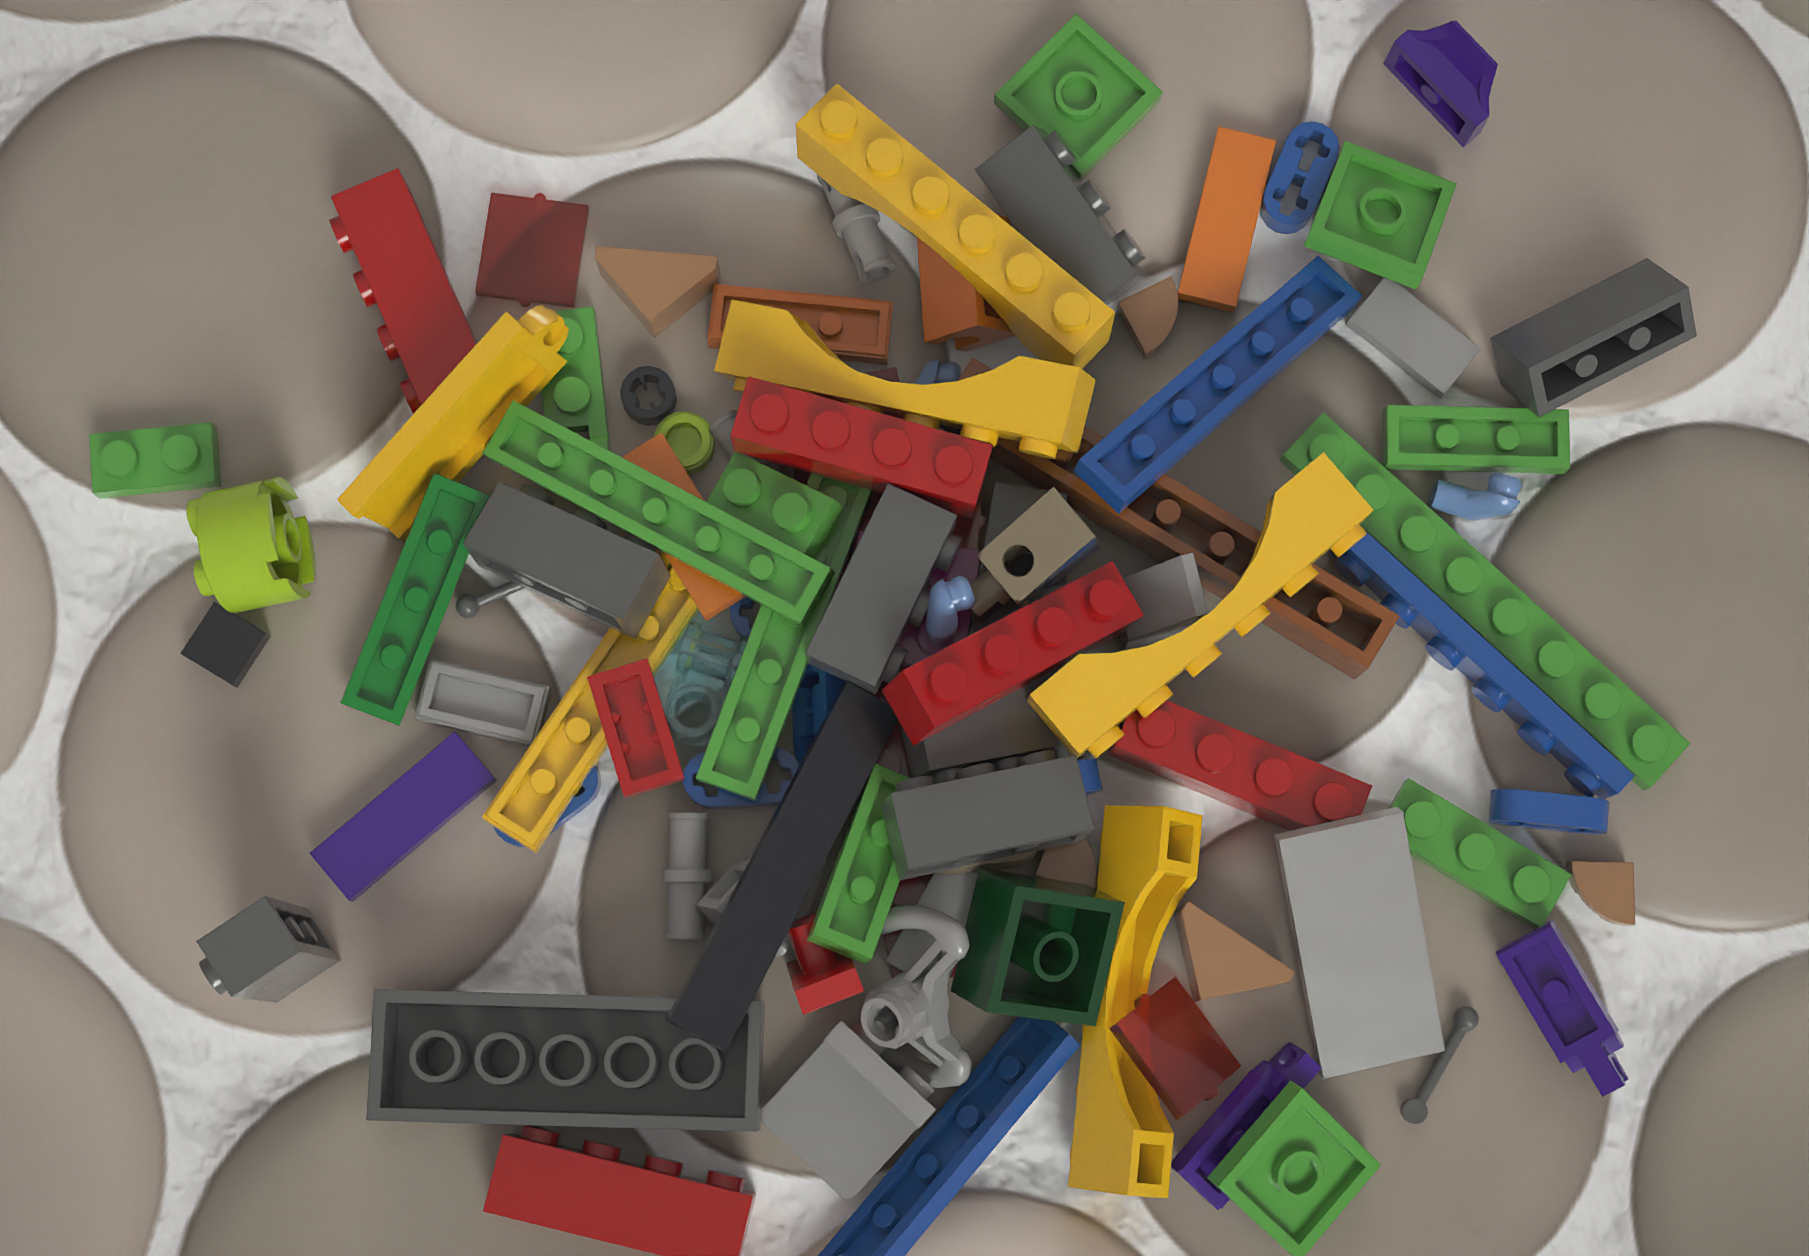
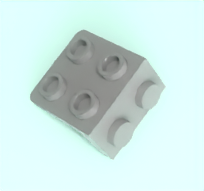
[761,1020,936,1199]

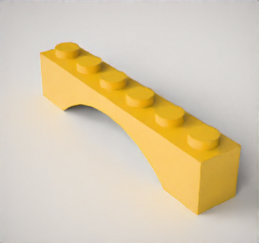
[795,84,1115,369]
[714,299,1096,459]
[1027,452,1374,759]
[1068,805,1203,1198]

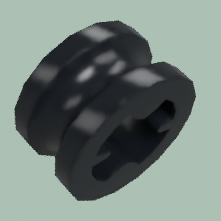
[620,366,677,426]

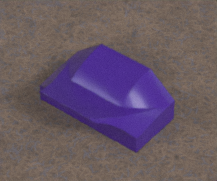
[1383,21,1498,148]

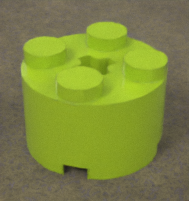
[186,477,316,613]

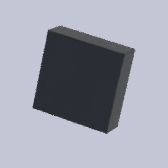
[180,602,271,688]

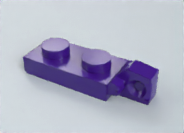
[1495,920,1629,1097]
[1171,1042,1322,1210]

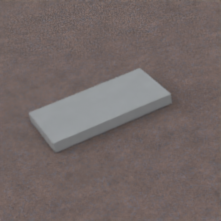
[1274,807,1445,1079]

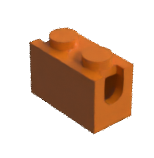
[917,214,1015,352]

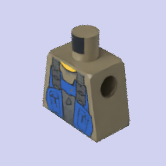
[970,487,1101,622]

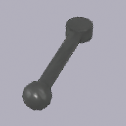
[455,581,525,618]
[1401,1006,1479,1124]

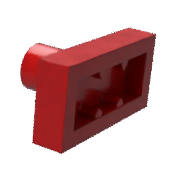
[587,658,686,799]
[786,913,864,1015]

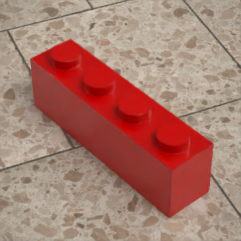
[329,168,477,414]
[730,376,993,519]
[882,561,1144,746]
[1108,700,1373,831]
[483,1125,756,1256]

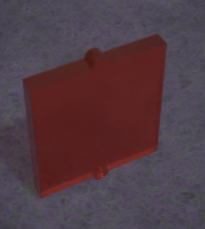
[475,193,590,308]
[1109,976,1241,1120]

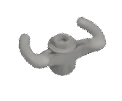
[861,905,972,1088]

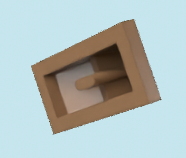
[595,246,721,338]
[1174,901,1295,1002]

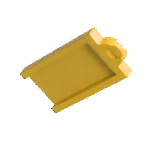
[337,305,569,542]

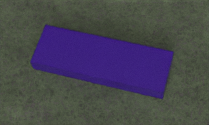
[309,732,497,902]

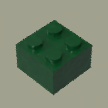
[950,868,1125,1026]

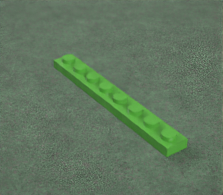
[1279,412,1690,790]

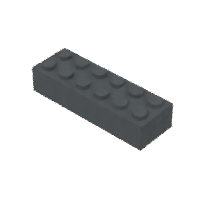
[366,989,765,1132]

